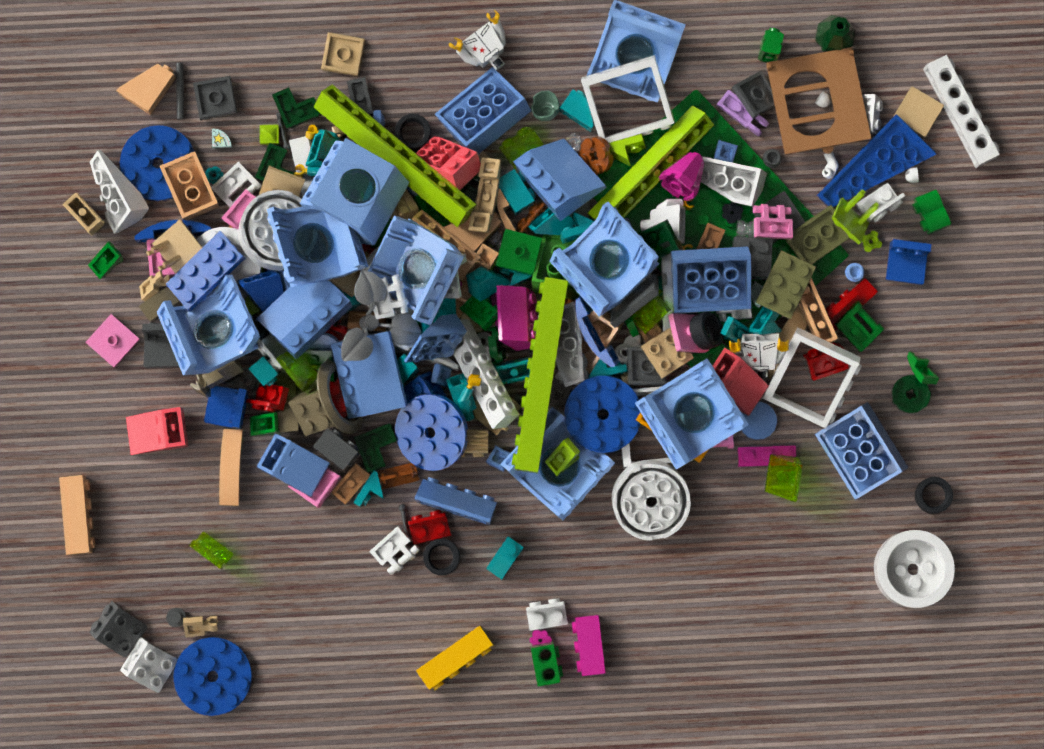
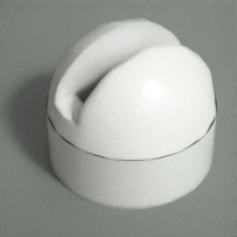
[815,91,831,107]
[905,167,919,183]

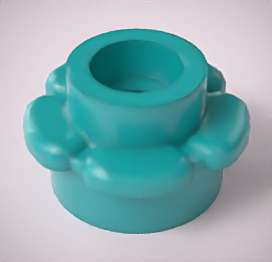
[205,166,224,185]

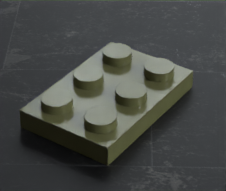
[785,205,850,265]
[756,250,816,319]

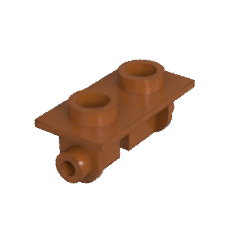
[516,202,548,236]
[378,463,419,490]

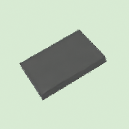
[610,273,659,328]

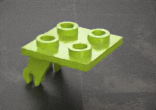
[832,189,879,245]

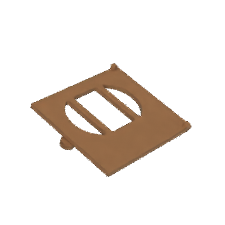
[766,47,871,155]

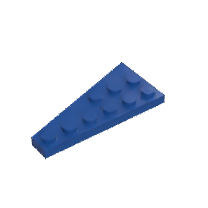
[816,114,936,207]

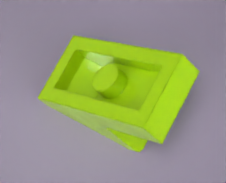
[609,134,646,166]
[545,438,580,476]

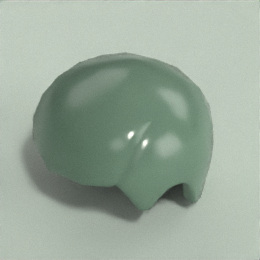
[531,90,560,121]

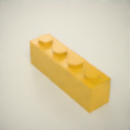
[416,626,493,690]

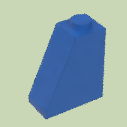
[237,270,284,313]

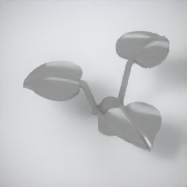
[341,270,421,361]

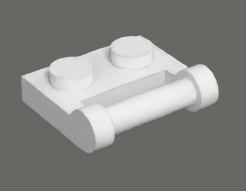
[211,162,262,208]

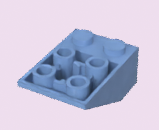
[404,314,467,363]
[257,433,330,497]

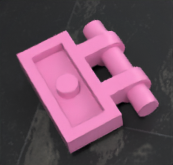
[753,204,793,240]

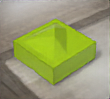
[260,125,279,145]

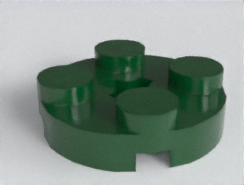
[488,326,506,365]
[891,375,931,414]

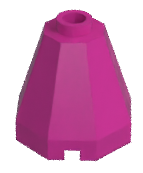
[659,152,705,201]

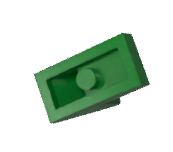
[88,241,123,279]

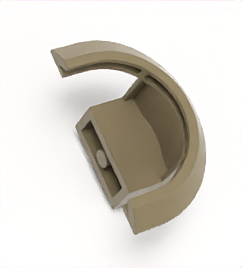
[190,332,244,398]
[288,359,363,436]

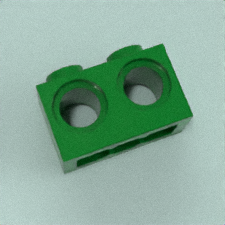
[530,642,563,687]

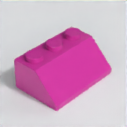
[497,285,538,351]

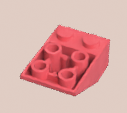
[416,136,481,190]
[713,348,769,416]
[126,407,188,455]

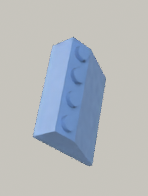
[435,67,531,154]
[513,139,607,221]
[671,247,751,313]
[256,280,352,360]
[331,331,408,419]
[815,402,908,500]
[415,477,497,525]

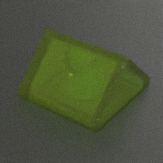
[276,351,317,392]
[764,454,803,502]

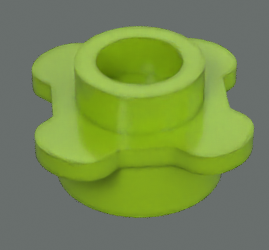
[862,231,882,252]

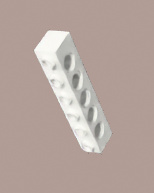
[923,55,1000,168]
[454,319,519,429]

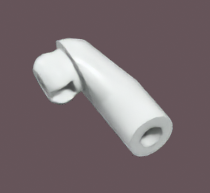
[822,151,839,179]

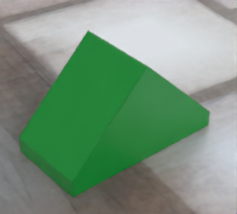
[250,412,281,436]

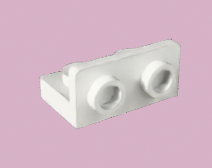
[862,94,883,135]
[526,598,568,631]

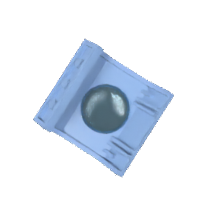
[587,0,686,103]
[300,138,409,246]
[267,193,368,287]
[550,202,659,317]
[368,215,464,325]
[157,274,260,375]
[635,359,749,469]
[501,407,615,520]

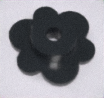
[722,202,743,224]

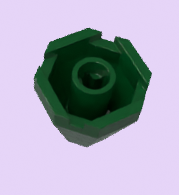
[815,15,856,52]

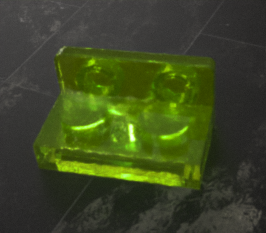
[499,127,544,170]
[630,289,671,334]
[189,532,233,569]

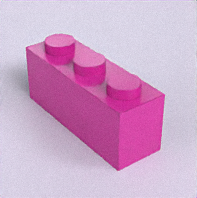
[572,615,605,676]

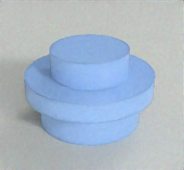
[845,263,864,282]

